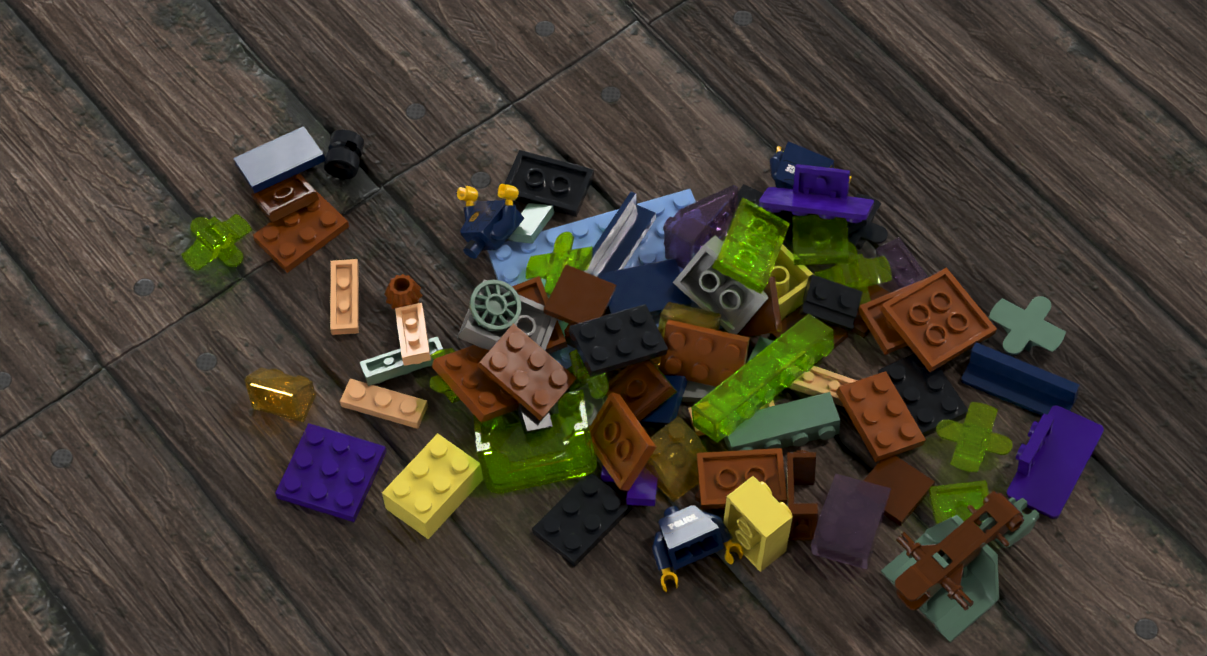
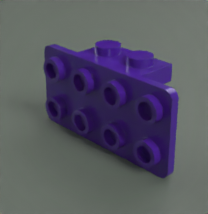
[759,164,874,223]
[1006,405,1104,519]

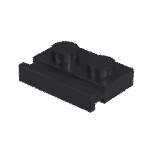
[799,274,863,331]

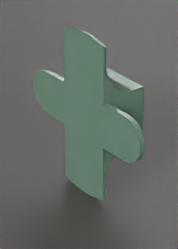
[988,296,1066,355]

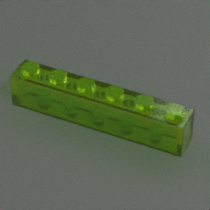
[691,314,834,443]

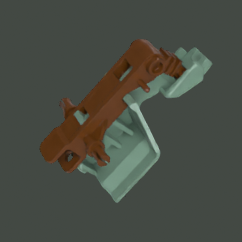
[881,491,1039,643]

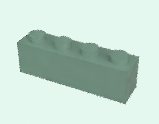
[722,392,840,451]

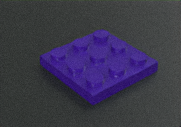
[275,423,387,522]

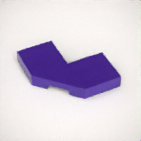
[601,465,658,506]

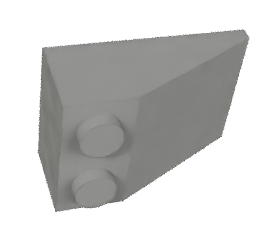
[673,235,769,335]
[458,279,557,350]

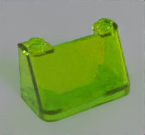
[473,389,597,494]

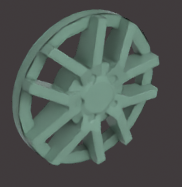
[469,280,521,331]

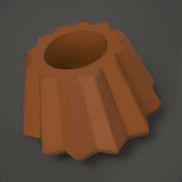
[384,274,423,309]

